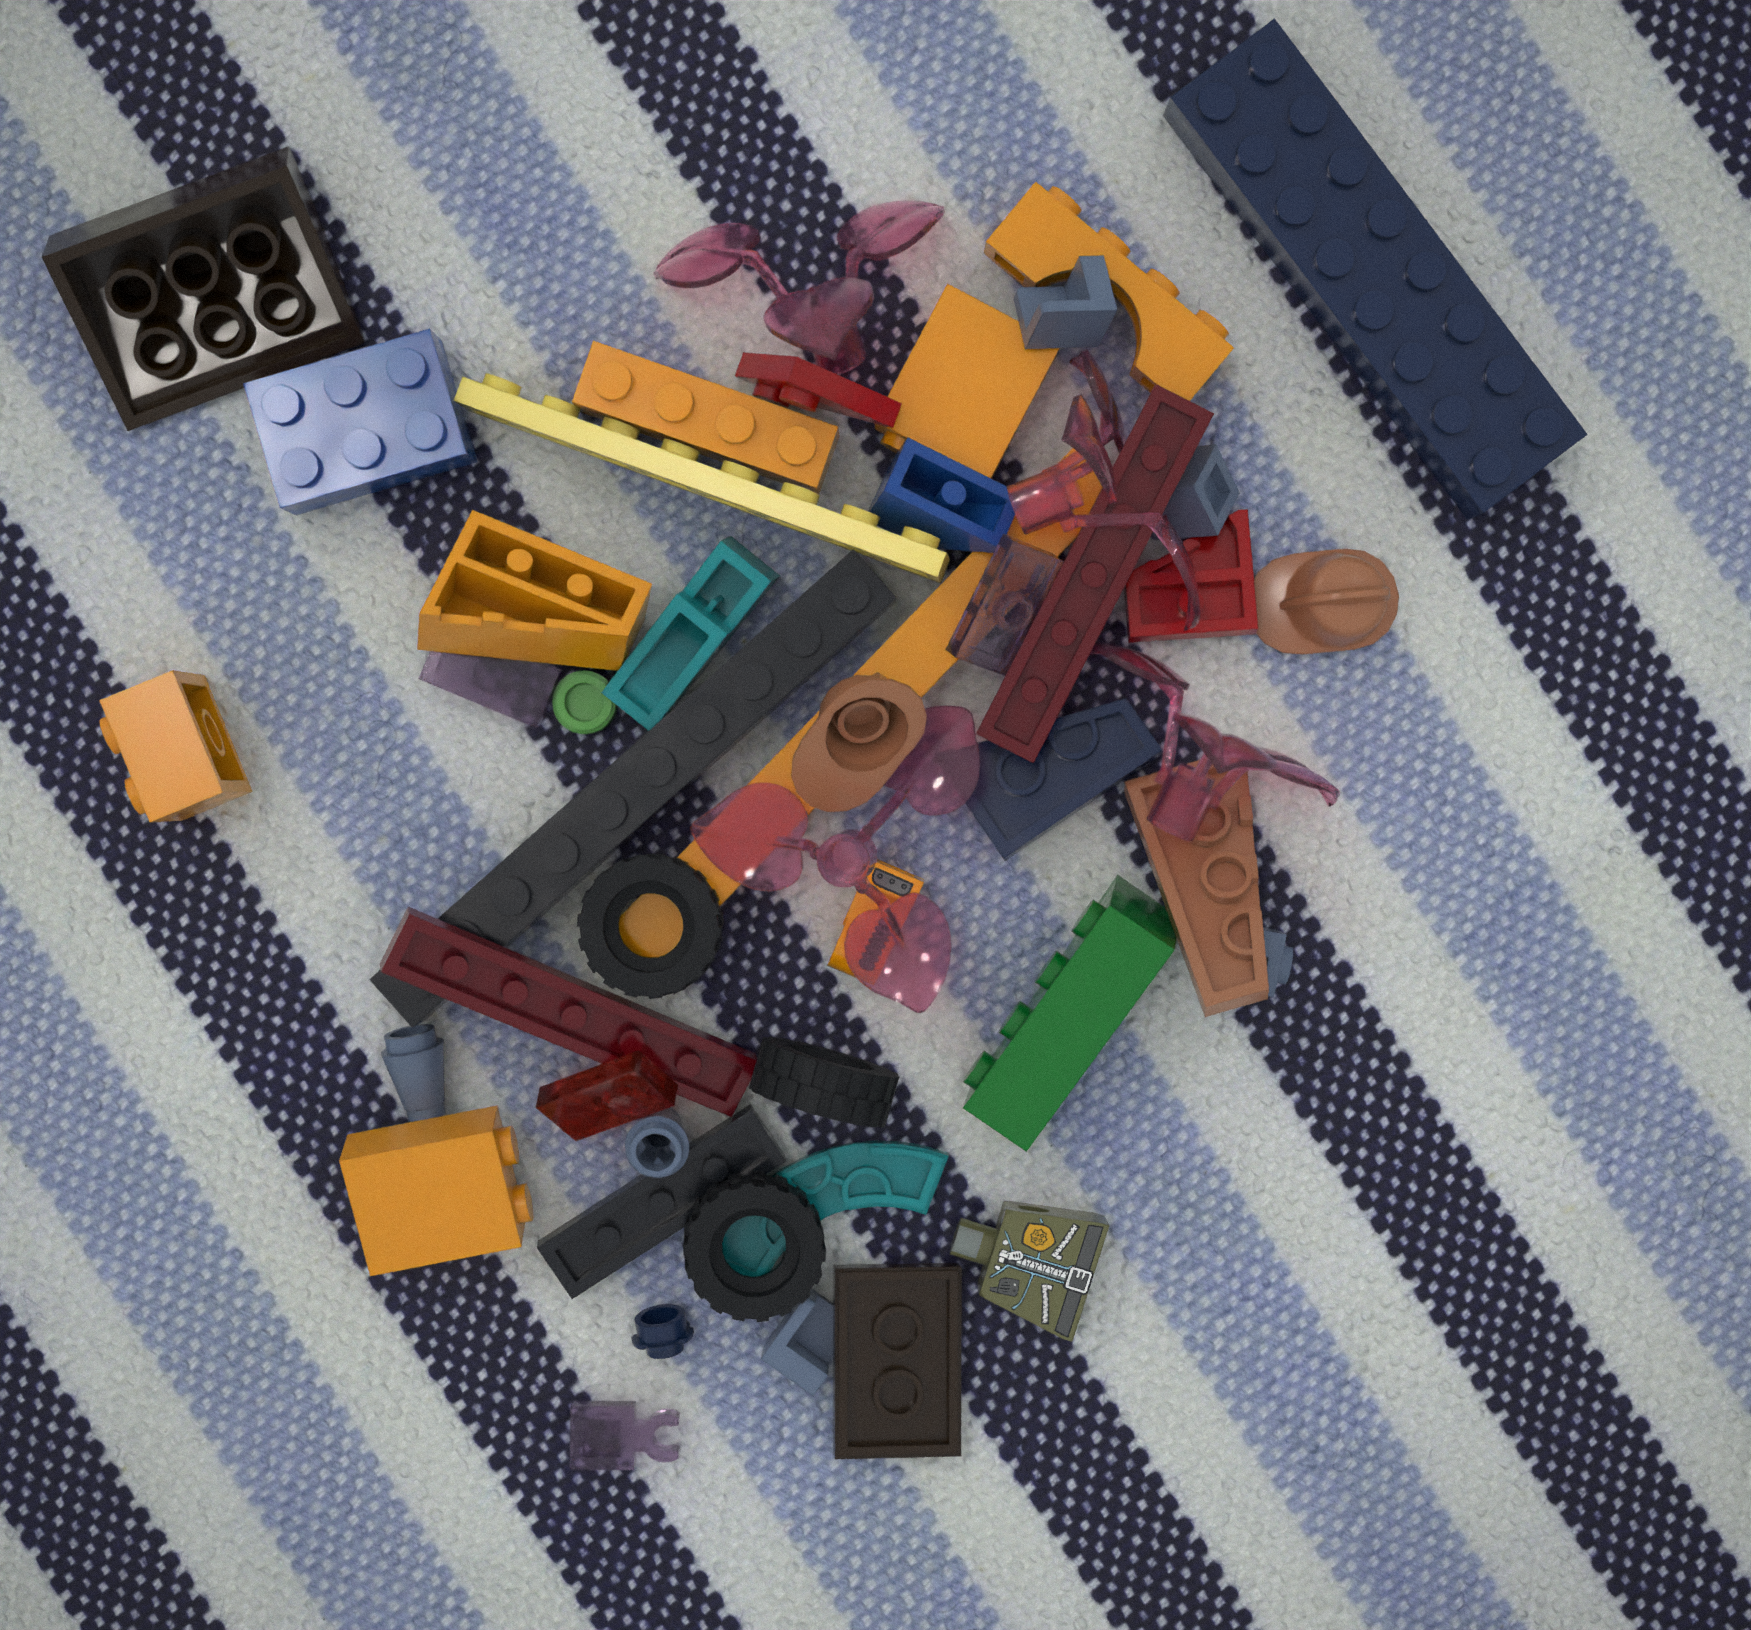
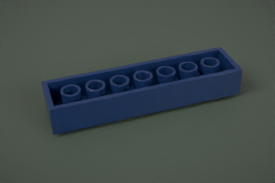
[1163,18,1588,520]

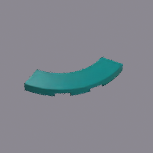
[722,1140,949,1276]

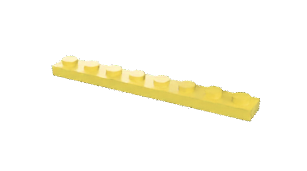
[454,373,950,584]

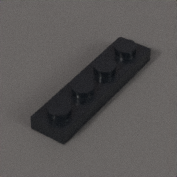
[537,1104,786,1299]

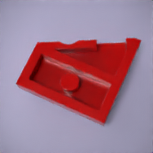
[735,352,902,428]
[1124,509,1258,643]

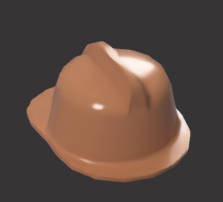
[1254,549,1399,655]
[791,672,927,812]

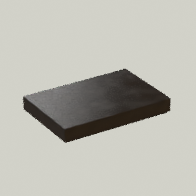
[833,1263,962,1459]

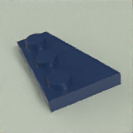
[932,698,1163,861]

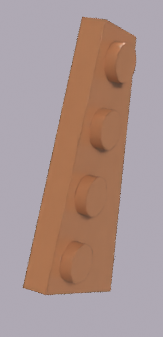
[1124,747,1269,1017]

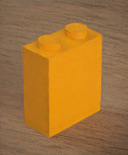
[875,283,1060,479]
[339,1105,534,1276]

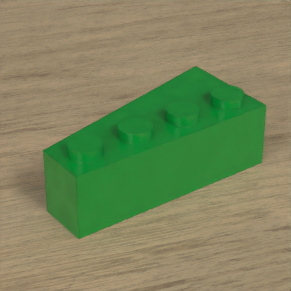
[963,874,1177,1152]

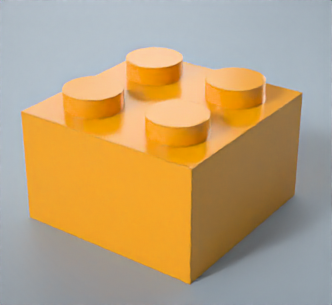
[99,670,253,822]

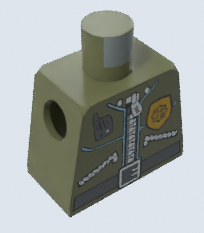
[949,1201,1109,1342]

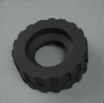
[577,853,724,999]
[749,1036,900,1128]
[683,1171,826,1322]

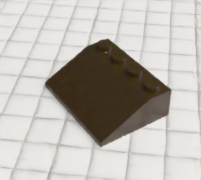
[42,146,365,431]

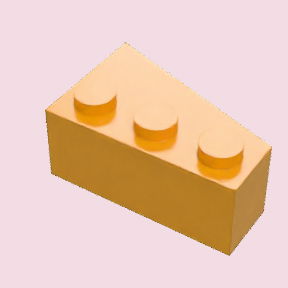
[417,510,652,671]

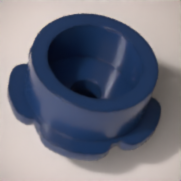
[631,1304,694,1359]

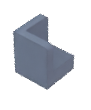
[1013,255,1117,349]
[1150,444,1240,540]
[761,1288,833,1396]

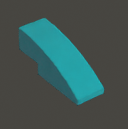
[601,536,780,731]

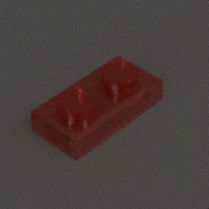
[535,1050,678,1141]

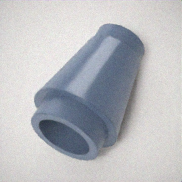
[381,1024,446,1122]
[625,1106,689,1178]

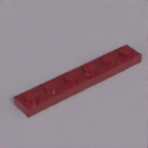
[976,384,1214,763]
[380,907,757,1117]

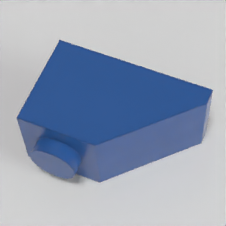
[868,437,1023,553]

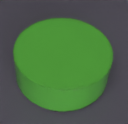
[552,670,618,734]

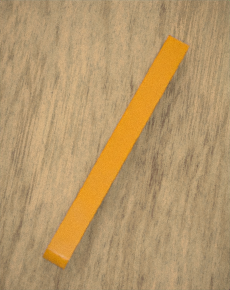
[619,439,1112,958]

